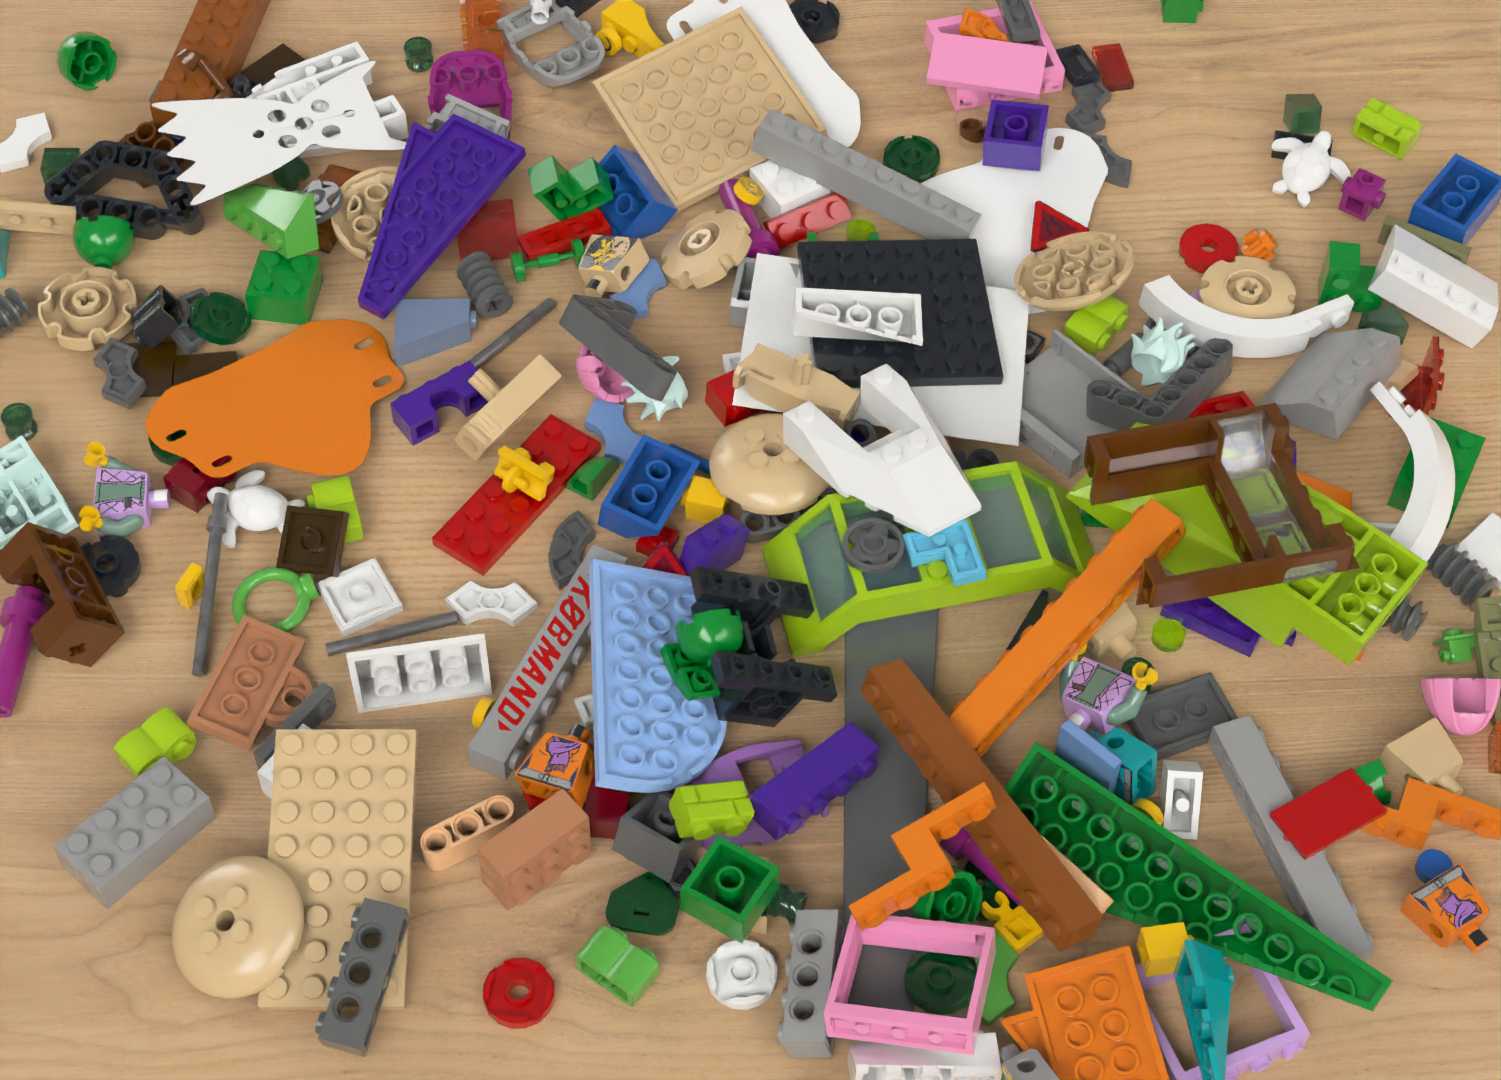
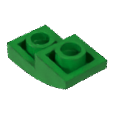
[660,643,721,701]

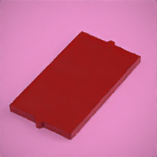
[1269,767,1387,860]

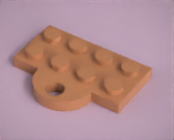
[187,615,313,751]

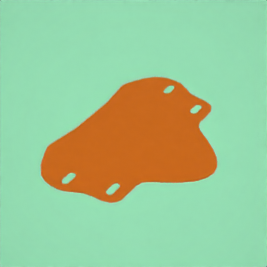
[145,319,405,478]

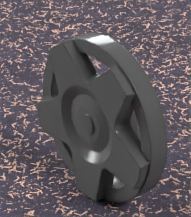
[300,179,344,224]
[842,518,905,575]

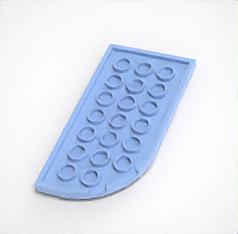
[589,559,727,793]

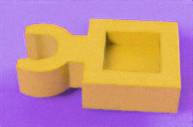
[981,891,1043,955]

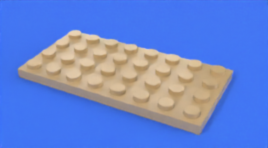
[258,729,418,1011]

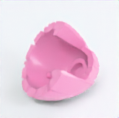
[575,344,634,403]
[1421,678,1501,736]

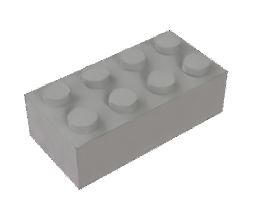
[54,756,216,909]

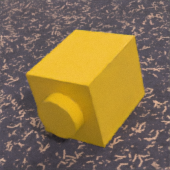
[681,476,731,524]
[1136,922,1194,977]

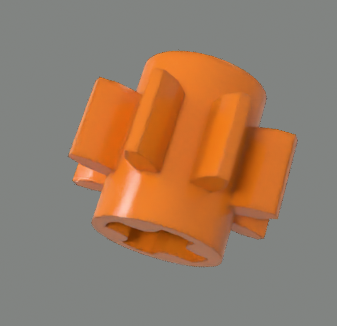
[1241,228,1278,262]

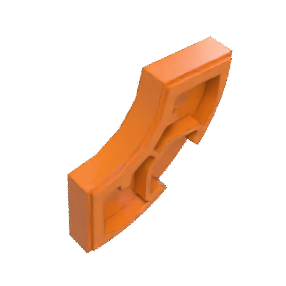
[959,8,1008,42]

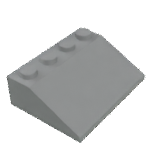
[1256,328,1401,440]

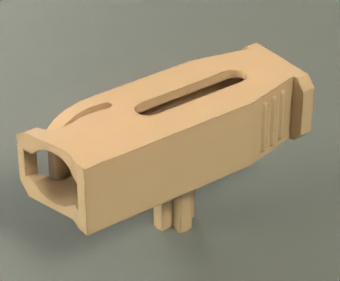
[732,343,861,432]
[454,354,562,461]

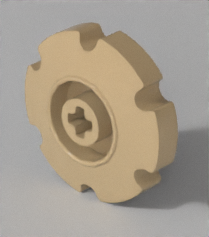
[661,209,752,289]
[1198,256,1296,319]
[38,267,139,351]

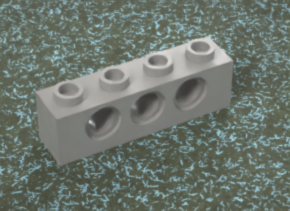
[777,909,846,1058]

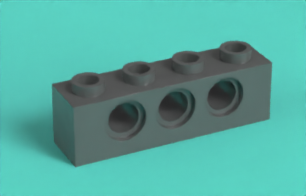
[315,898,410,1057]

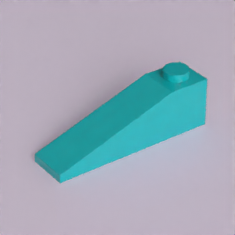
[1173,939,1234,1080]

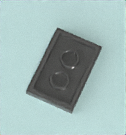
[1127,672,1238,761]

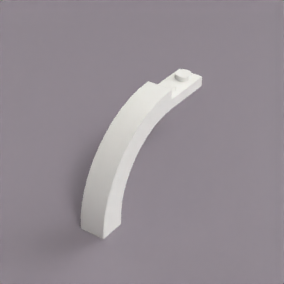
[1138,275,1354,358]
[1370,381,1455,562]

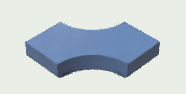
[610,258,666,320]
[585,398,642,465]

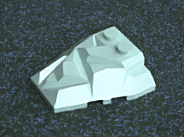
[0,436,79,550]

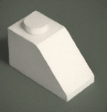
[1160,760,1203,840]

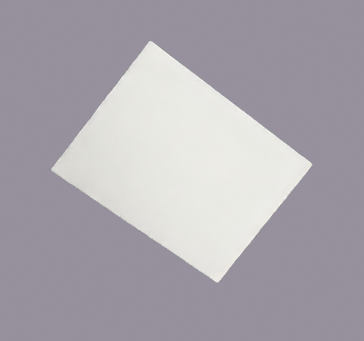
[732,253,1029,446]

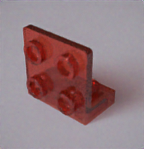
[457,199,519,262]
[1388,336,1444,418]

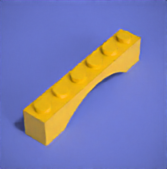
[601,0,666,58]

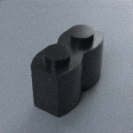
[133,285,182,349]

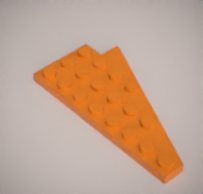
[1001,945,1170,1080]

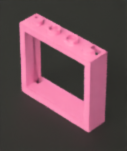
[924,2,1065,111]
[824,913,996,1055]

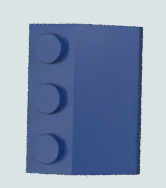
[596,144,678,239]
[597,434,701,538]

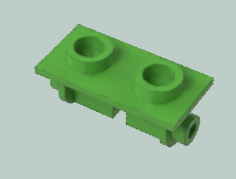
[1432,629,1476,665]

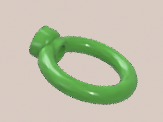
[232,568,319,633]

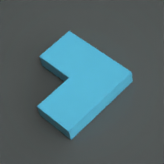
[903,519,986,587]

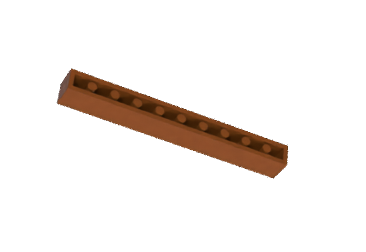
[860,658,1104,952]

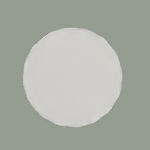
[706,940,778,1010]

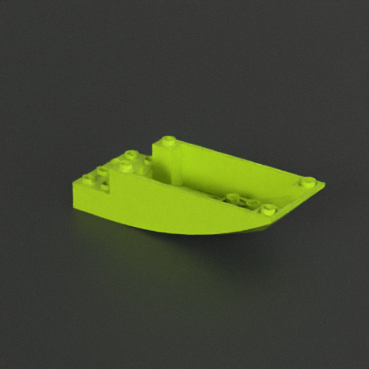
[1066,422,1429,666]

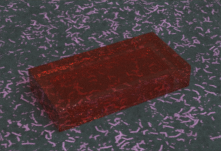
[1092,43,1134,92]

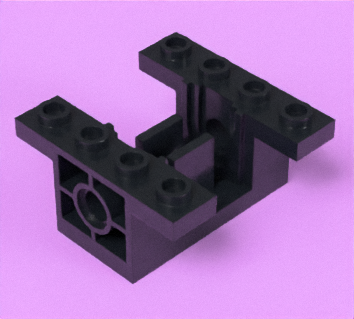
[689,566,838,727]

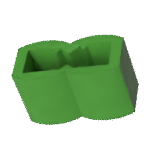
[575,925,659,1007]

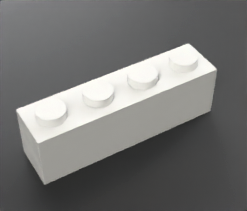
[792,287,923,346]
[847,1030,1002,1080]

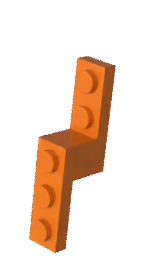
[1361,777,1501,850]
[848,782,996,931]

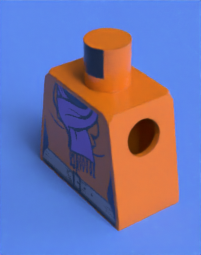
[514,723,595,809]
[1400,863,1490,954]

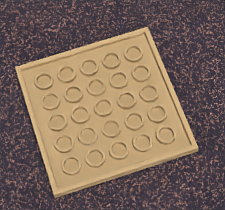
[592,6,827,213]

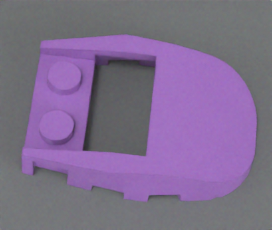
[684,739,829,850]

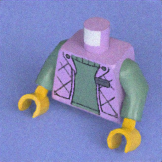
[78,441,171,538]
[1060,643,1158,734]

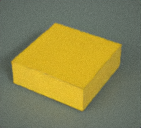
[175,563,204,609]

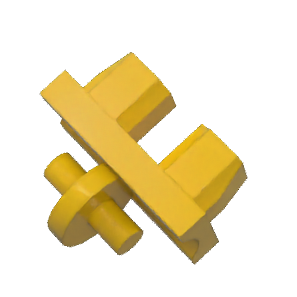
[494,445,555,501]

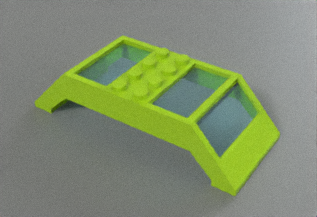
[762,461,1095,657]

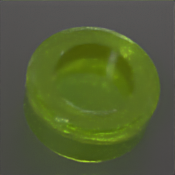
[846,220,876,241]
[1151,619,1186,652]

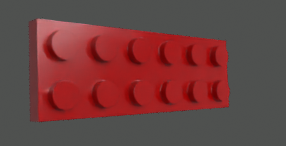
[432,414,601,576]

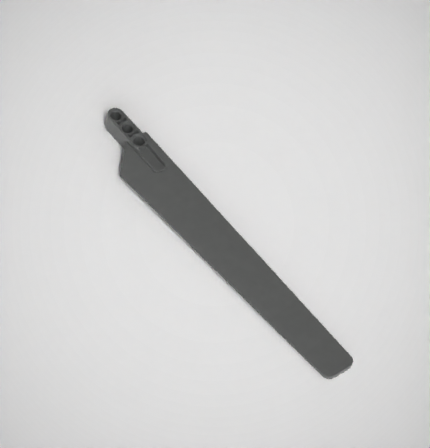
[843,522,939,1012]

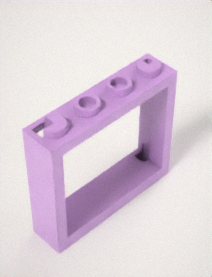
[1136,923,1310,1080]

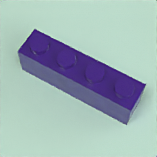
[750,722,880,841]

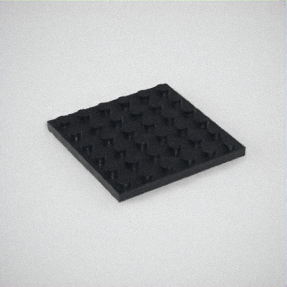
[797,239,1004,388]

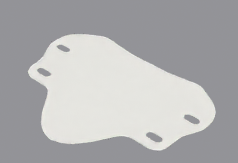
[667,0,861,147]
[922,128,1108,314]

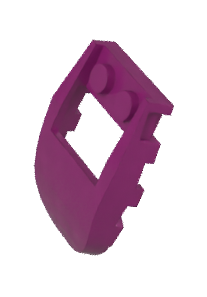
[428,50,512,140]

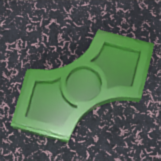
[967,930,1019,1027]

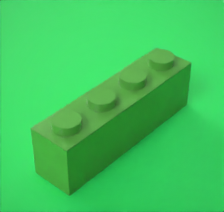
[223,183,319,259]

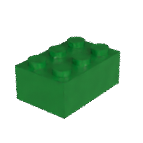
[1387,416,1486,529]

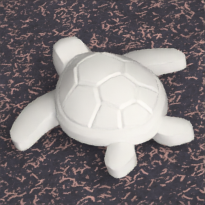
[1271,131,1351,207]
[207,470,305,548]

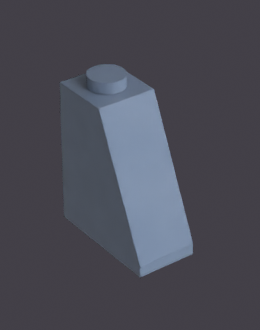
[394,298,477,366]

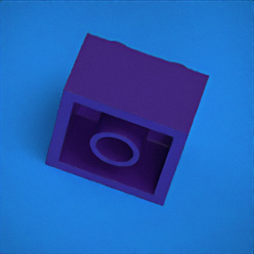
[983,99,1049,171]

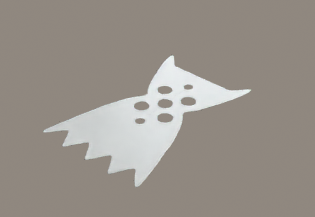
[152,61,406,205]

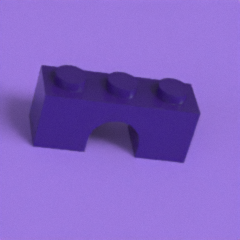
[390,360,488,446]

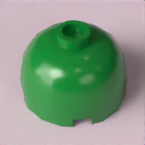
[57,32,117,90]
[73,215,135,269]
[674,609,744,669]
[912,865,983,924]

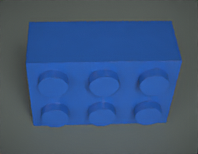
[1407,153,1501,245]

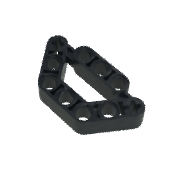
[44,140,204,240]

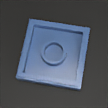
[1055,719,1122,794]

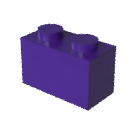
[680,513,750,574]

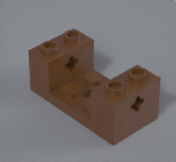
[0,522,125,667]

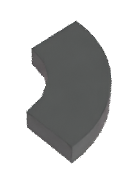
[1084,133,1132,188]
[170,288,209,355]
[548,510,596,590]

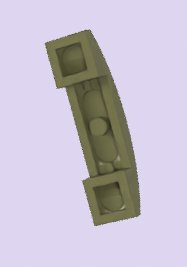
[1474,596,1501,732]

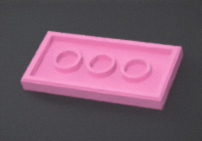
[926,32,1048,100]

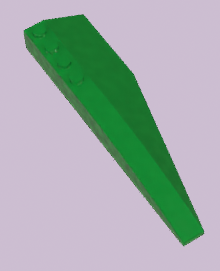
[1004,742,1393,1012]

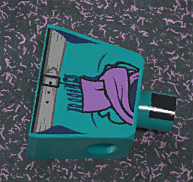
[1088,727,1157,805]

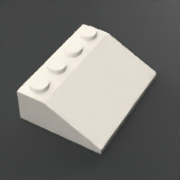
[1368,224,1499,349]
[346,633,492,713]

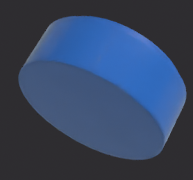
[1415,849,1453,884]

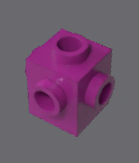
[1338,168,1386,221]

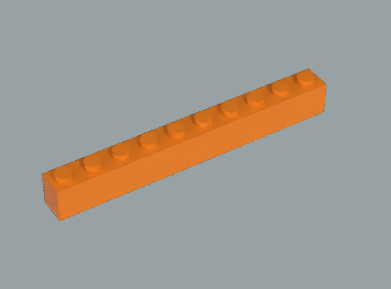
[949,498,1186,758]

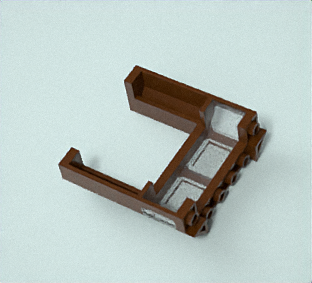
[1084,403,1360,608]

